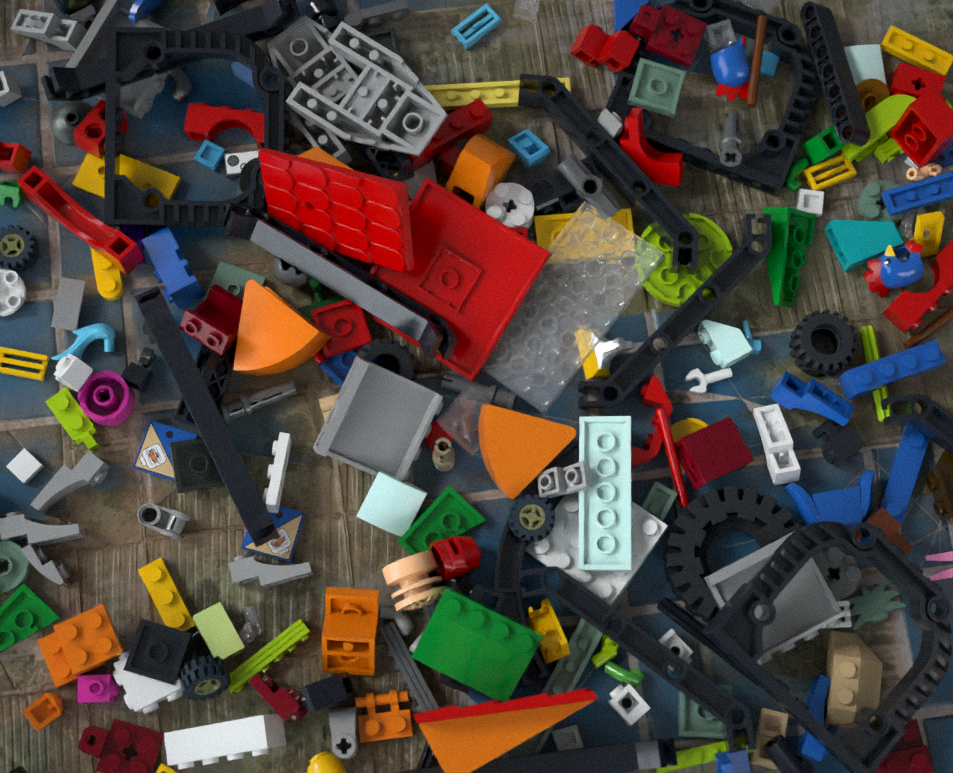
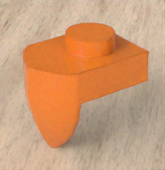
[22,693,63,733]

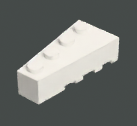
[164,714,287,769]

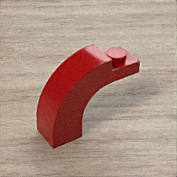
[620,108,684,186]

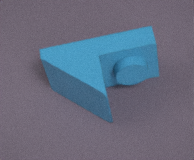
[507,129,551,172]

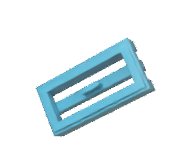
[451,3,502,50]

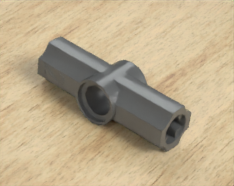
[557,152,621,222]

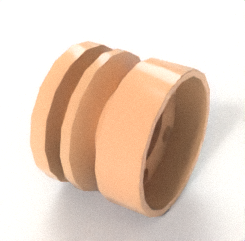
[382,551,445,612]

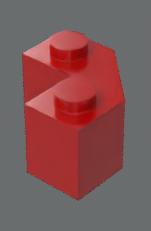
[569,23,640,72]

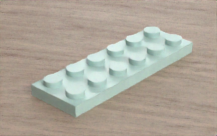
[579,416,632,571]

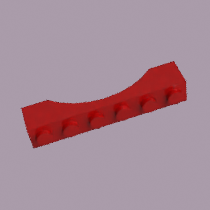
[17,165,145,276]

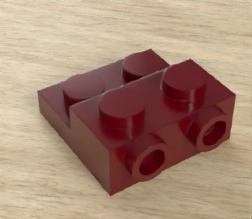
[248,674,308,722]
[874,719,934,773]

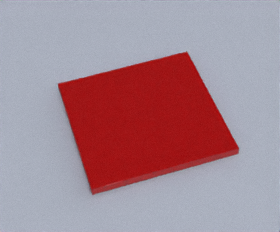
[362,177,552,382]

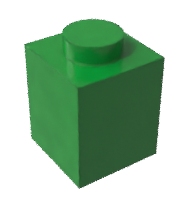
[801,125,846,165]

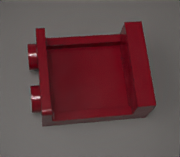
[179,284,243,355]
[675,416,754,490]

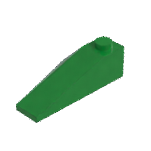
[761,207,816,308]

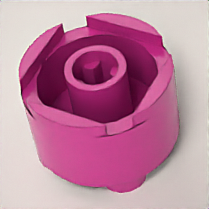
[78,370,135,426]

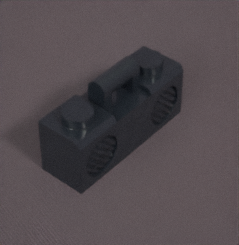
[525,156,603,216]

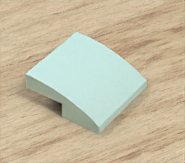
[843,44,887,86]
[357,470,427,537]

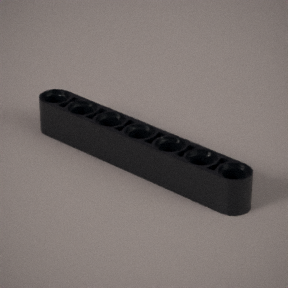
[800,1,870,147]

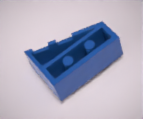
[141,227,205,309]

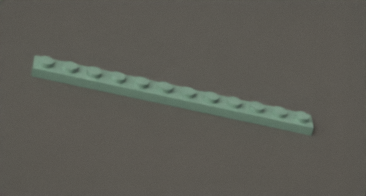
[508,481,678,757]

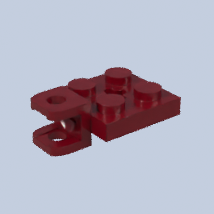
[629,4,707,68]
[78,718,164,773]

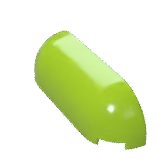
[841,94,916,162]

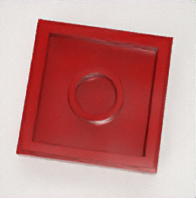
[311,299,373,358]

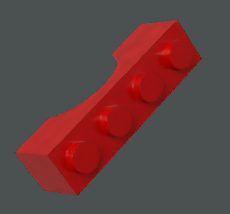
[407,98,493,171]
[184,102,287,149]
[882,240,953,333]

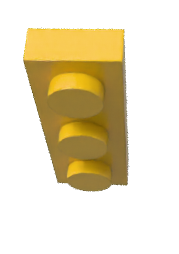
[880,25,953,76]
[138,557,196,632]

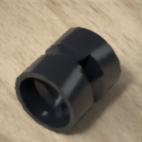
[305,0,343,34]

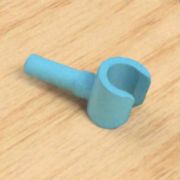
[742,320,761,354]

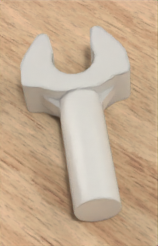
[685,367,732,395]

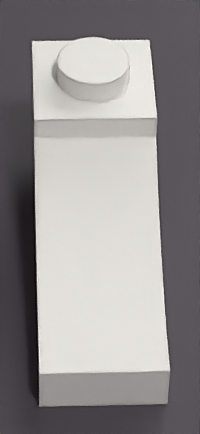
[54,354,93,392]
[753,404,801,485]

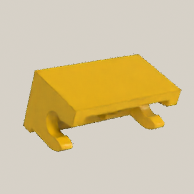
[527,599,570,664]

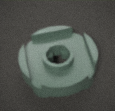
[857,180,906,225]
[0,541,32,593]

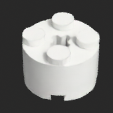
[485,183,534,230]

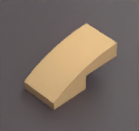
[750,708,788,770]

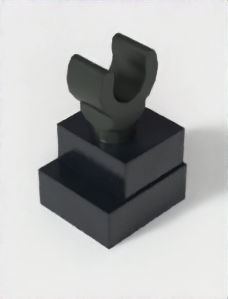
[121,347,157,393]

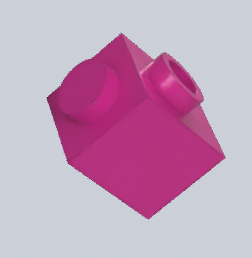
[77,674,120,703]

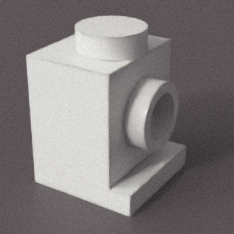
[658,629,693,671]
[608,684,650,726]

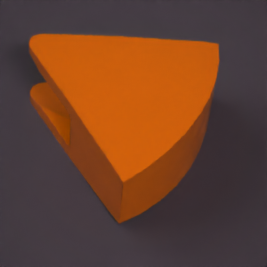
[445,134,516,212]
[233,279,330,376]
[478,404,576,500]

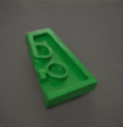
[397,486,486,555]
[0,583,62,653]

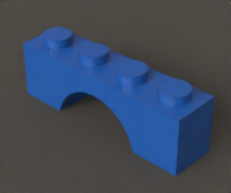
[837,340,946,401]

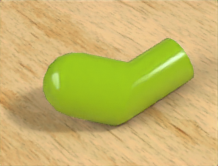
[590,631,618,669]

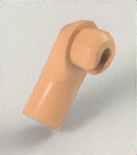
[906,163,942,182]

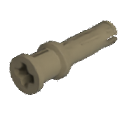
[432,438,455,472]

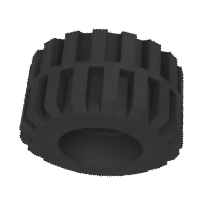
[789,310,858,377]
[350,338,417,381]

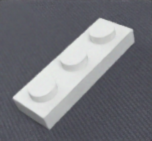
[263,432,292,513]

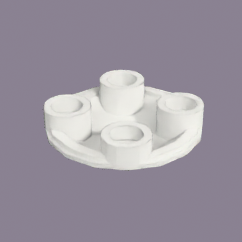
[0,269,26,316]

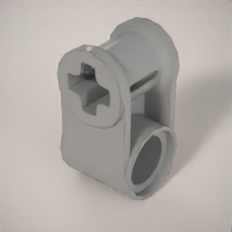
[137,503,190,541]
[329,707,358,760]

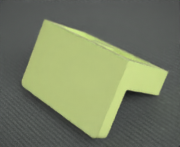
[193,602,245,659]

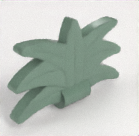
[844,581,906,631]

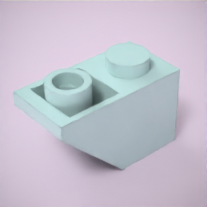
[698,319,752,369]

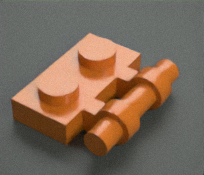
[355,689,413,743]

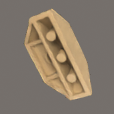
[824,630,883,728]

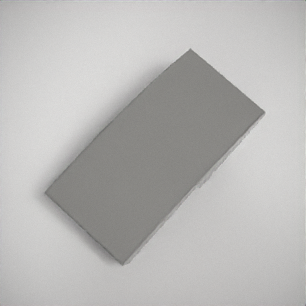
[596,108,623,142]
[51,276,86,331]
[537,461,593,498]
[21,544,70,587]

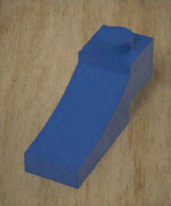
[770,371,854,427]
[796,675,831,762]

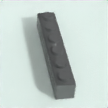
[378,621,439,713]

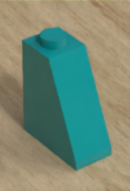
[824,220,903,272]

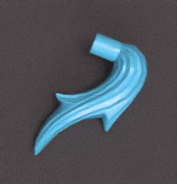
[51,323,115,361]

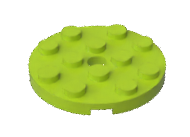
[635,212,732,307]

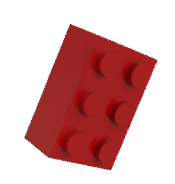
[889,88,953,169]

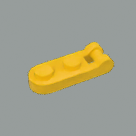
[90,247,124,301]

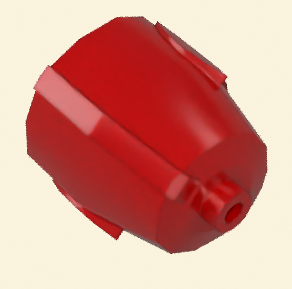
[430,536,482,582]

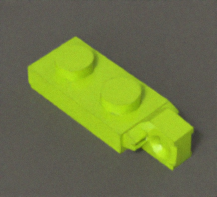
[45,387,101,453]

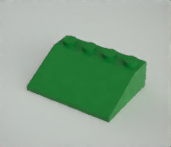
[411,586,543,702]

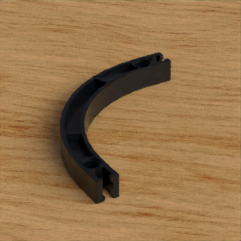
[494,440,579,687]

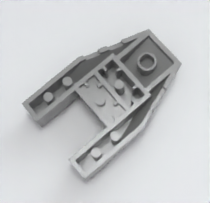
[267,15,363,165]
[286,21,448,157]

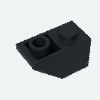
[301,672,357,713]

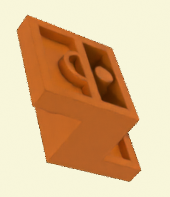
[322,587,379,676]
[37,604,125,688]

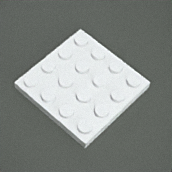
[525,491,668,606]

